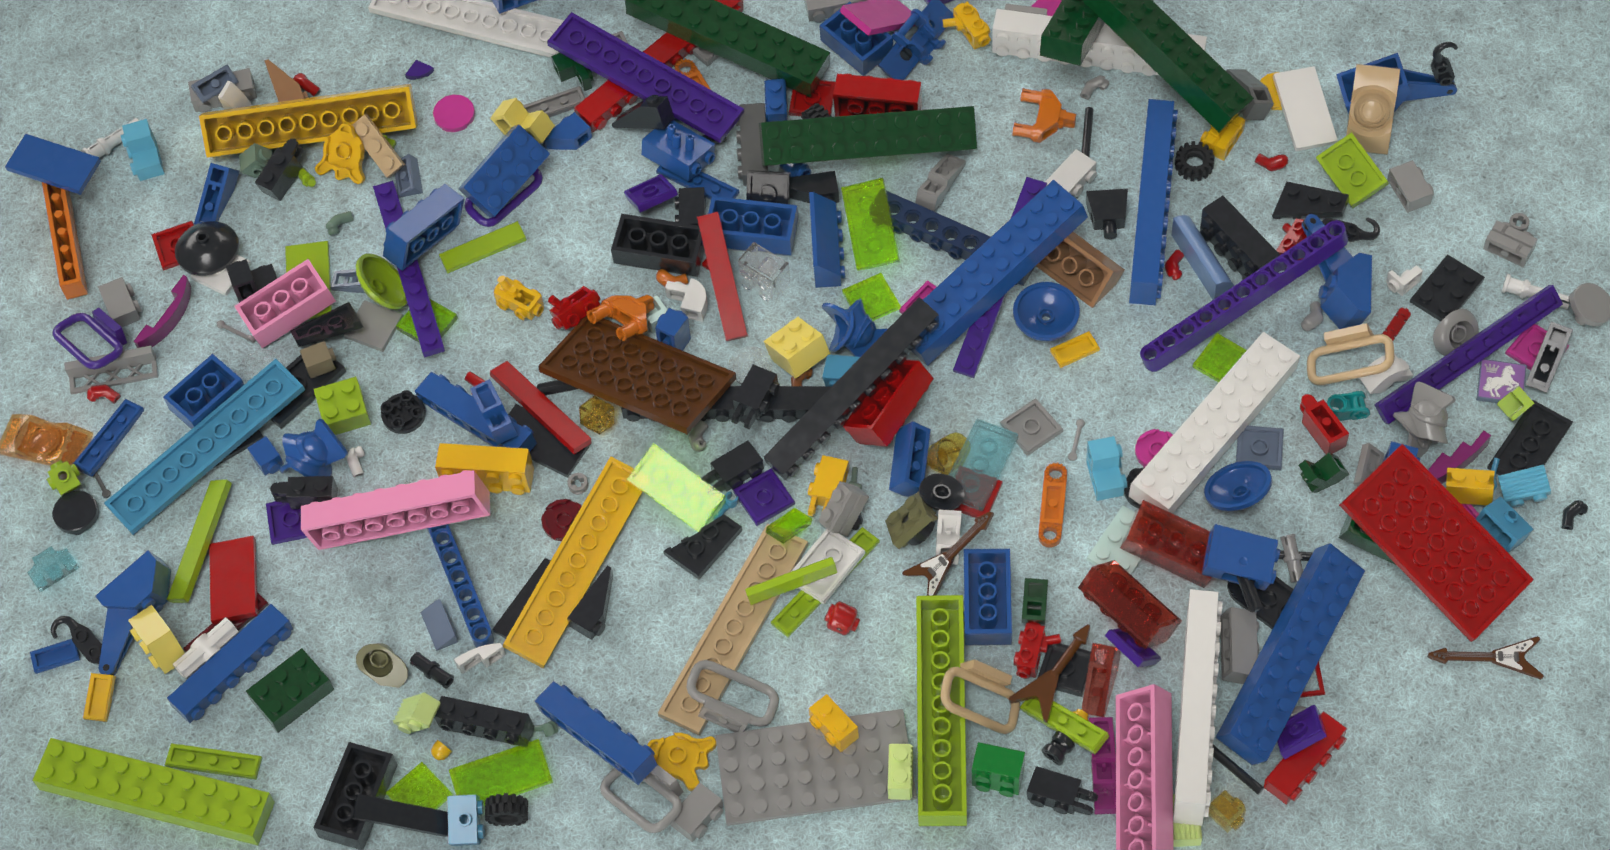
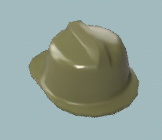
[356,643,408,688]

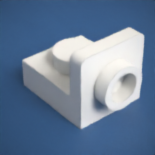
[1386,265,1423,296]

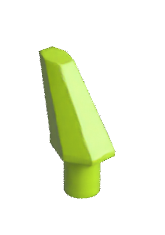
[298,168,316,187]

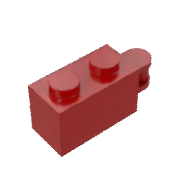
[1300,394,1349,454]

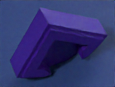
[405,60,434,80]

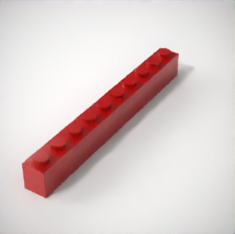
[574,0,743,133]

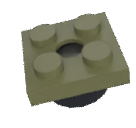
[885,491,938,549]

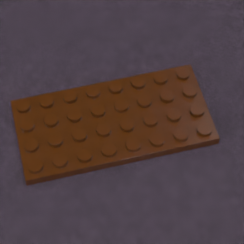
[538,316,736,435]

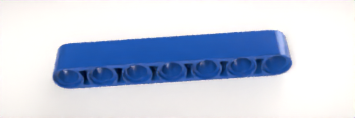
[427,524,494,648]

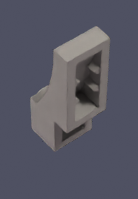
[915,153,966,211]

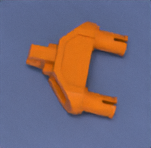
[1012,88,1076,143]
[587,294,654,341]

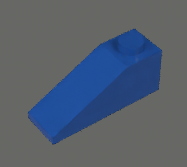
[194,163,240,225]

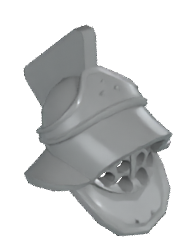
[1393,382,1456,458]

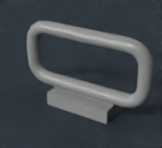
[686,660,779,732]
[600,765,683,833]

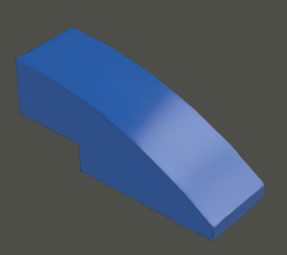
[470,379,518,445]

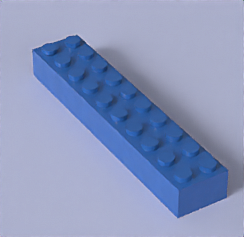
[1129,99,1178,306]
[911,179,1088,366]
[1215,543,1365,765]

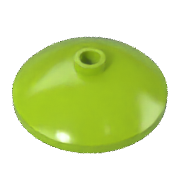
[356,253,407,309]

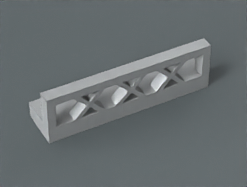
[64,346,158,394]

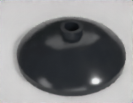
[175,221,239,276]

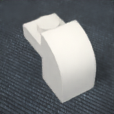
[665,278,708,322]
[1360,353,1414,394]
[936,510,961,565]

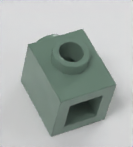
[239,143,272,178]

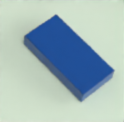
[30,639,81,674]

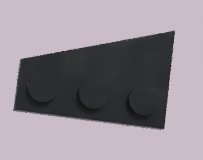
[1272,181,1349,219]
[290,302,364,347]
[663,514,742,579]

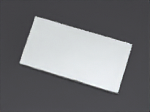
[1273,66,1338,152]

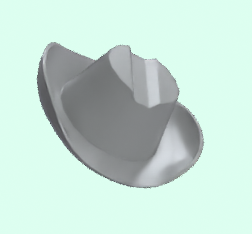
[1433,309,1479,356]

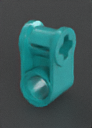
[1327,391,1370,421]

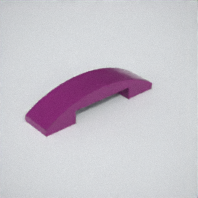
[134,275,191,348]

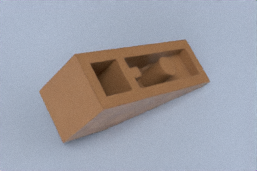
[264,59,308,102]

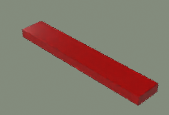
[697,212,748,341]
[490,361,591,454]

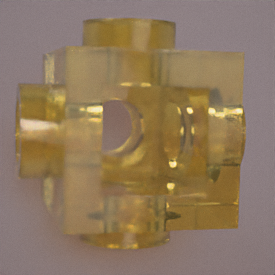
[579,396,615,435]

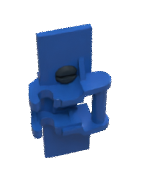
[877,0,953,80]

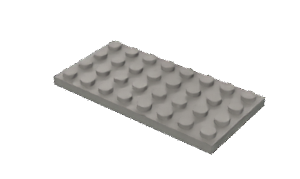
[715,709,917,826]

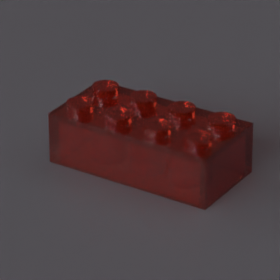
[1120,500,1212,588]
[1078,560,1182,649]

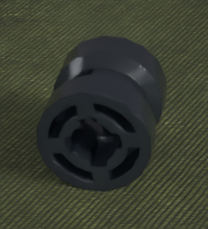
[1042,731,1075,765]

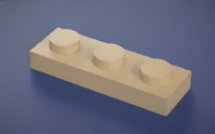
[353,114,405,178]

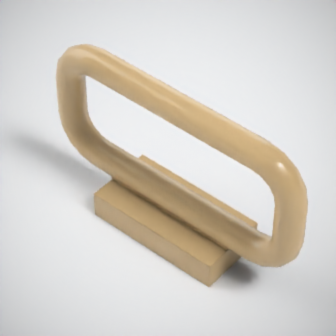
[1307,323,1395,385]
[940,659,1020,734]

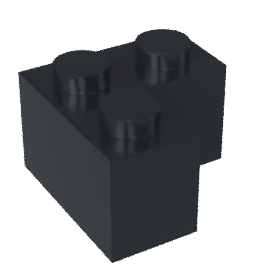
[226,259,277,303]

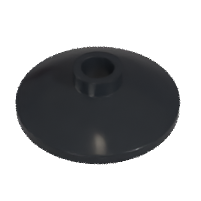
[919,473,965,510]

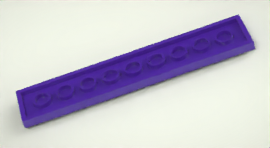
[547,12,744,143]

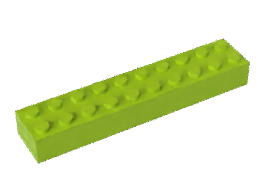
[916,595,967,826]
[32,738,275,846]

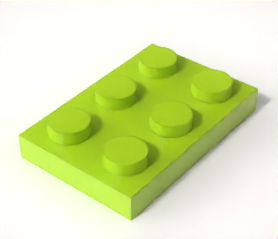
[1316,132,1389,209]

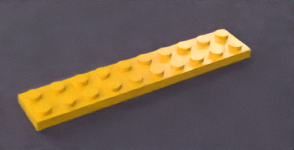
[503,456,650,668]

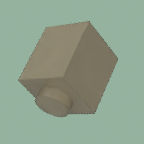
[300,341,337,378]

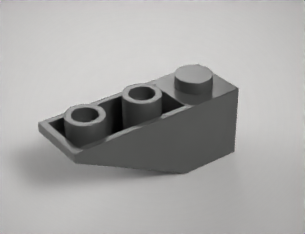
[1226,69,1274,120]

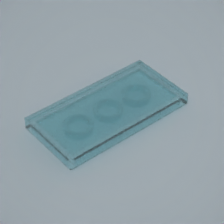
[949,419,1018,511]

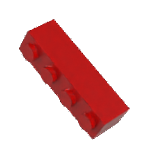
[1263,711,1347,805]

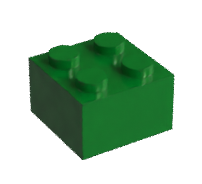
[972,742,1025,797]

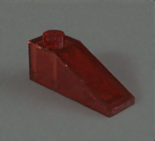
[1081,643,1121,717]

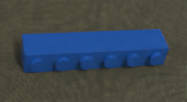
[415,372,537,452]
[167,604,293,724]
[534,681,658,785]

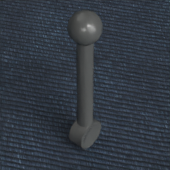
[94,472,111,498]

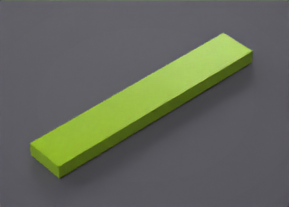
[167,479,232,603]
[771,527,880,638]

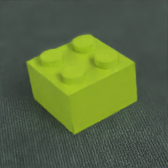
[314,376,371,435]

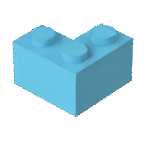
[121,119,165,181]
[1086,436,1127,501]

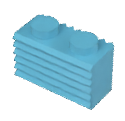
[1498,465,1551,508]

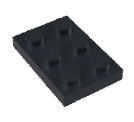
[1410,254,1485,321]

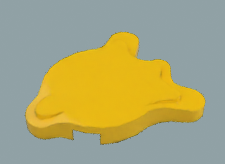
[315,123,365,184]
[647,733,717,792]

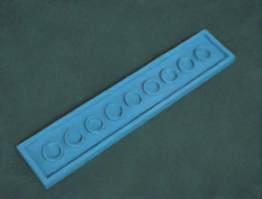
[104,359,305,535]

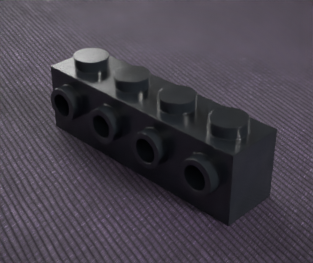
[434,696,535,747]

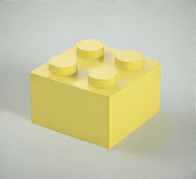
[764,317,830,379]

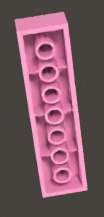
[301,470,490,550]
[1116,684,1174,850]

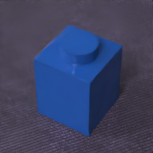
[247,436,284,476]

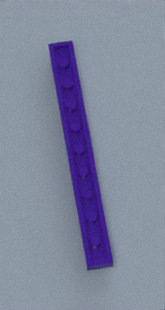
[953,177,1047,378]
[373,181,445,358]
[1374,285,1563,424]

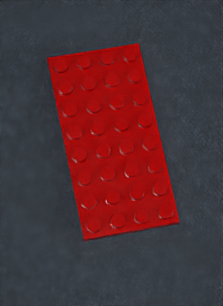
[1339,444,1534,642]

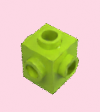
[46,460,82,496]

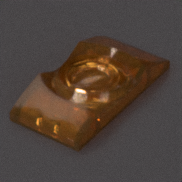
[0,414,94,466]

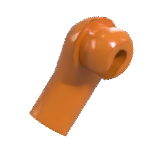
[656,269,688,286]

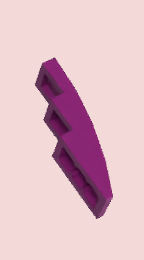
[1428,430,1491,484]
[1089,717,1116,815]

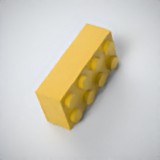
[435,443,534,495]

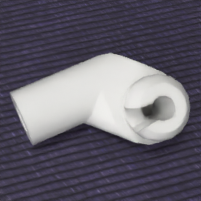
[347,446,365,477]

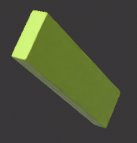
[439,221,527,274]
[745,557,837,605]
[1020,699,1109,754]
[165,743,262,780]

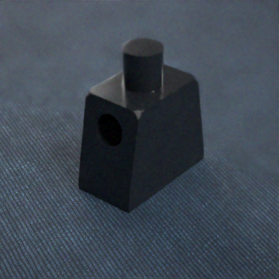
[1086,188,1128,239]

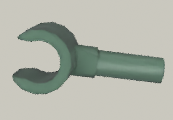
[848,467,862,490]
[533,721,558,737]

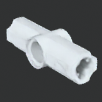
[173,618,239,680]

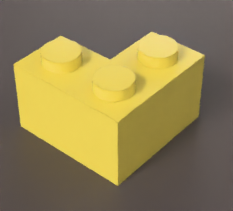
[490,98,555,143]
[128,605,185,674]

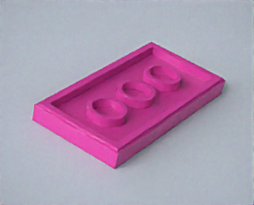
[840,0,915,36]

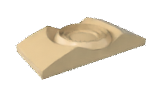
[1346,64,1400,155]

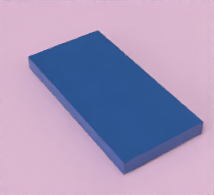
[5,133,101,195]

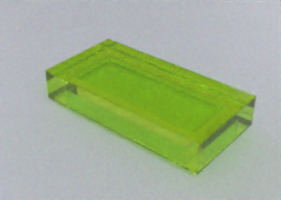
[766,508,812,544]

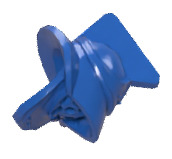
[822,298,887,357]
[279,419,348,477]

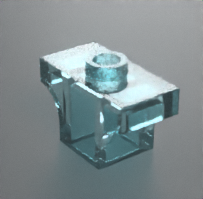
[27,546,79,592]

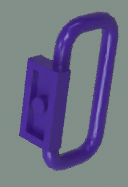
[464,168,543,227]
[52,308,128,370]

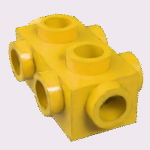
[942,1,991,50]
[494,275,544,321]

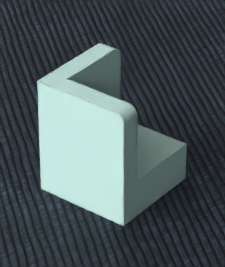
[646,295,667,333]

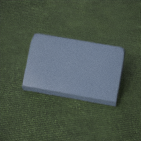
[191,64,239,103]
[395,154,423,198]
[420,599,458,651]

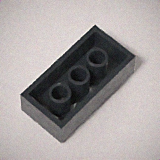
[1200,195,1280,285]
[611,213,705,277]
[313,742,398,850]

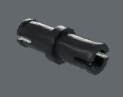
[410,652,454,688]

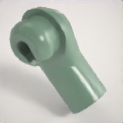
[326,211,354,235]

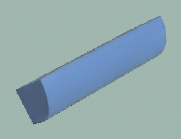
[1171,215,1234,300]

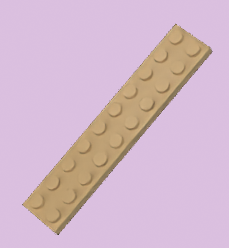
[658,523,808,736]

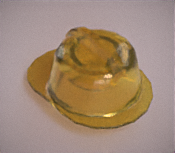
[926,432,971,475]

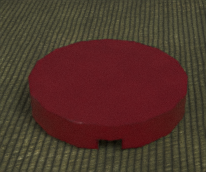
[541,499,582,541]

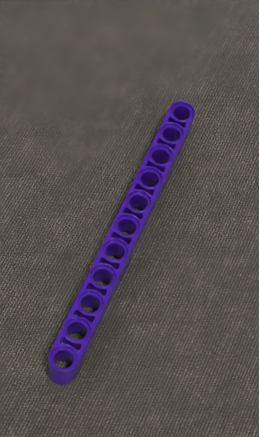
[1140,220,1348,372]

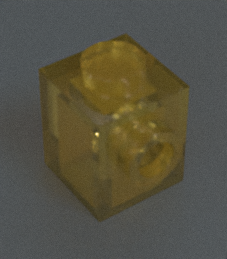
[1208,790,1246,833]

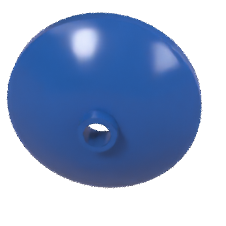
[1013,282,1080,341]
[1204,461,1272,512]

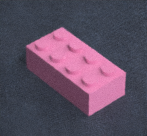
[234,259,336,349]

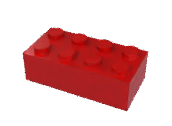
[833,73,922,117]
[843,360,934,447]

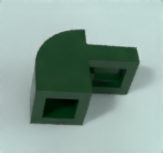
[551,53,594,91]
[1298,453,1349,493]
[1022,578,1048,624]

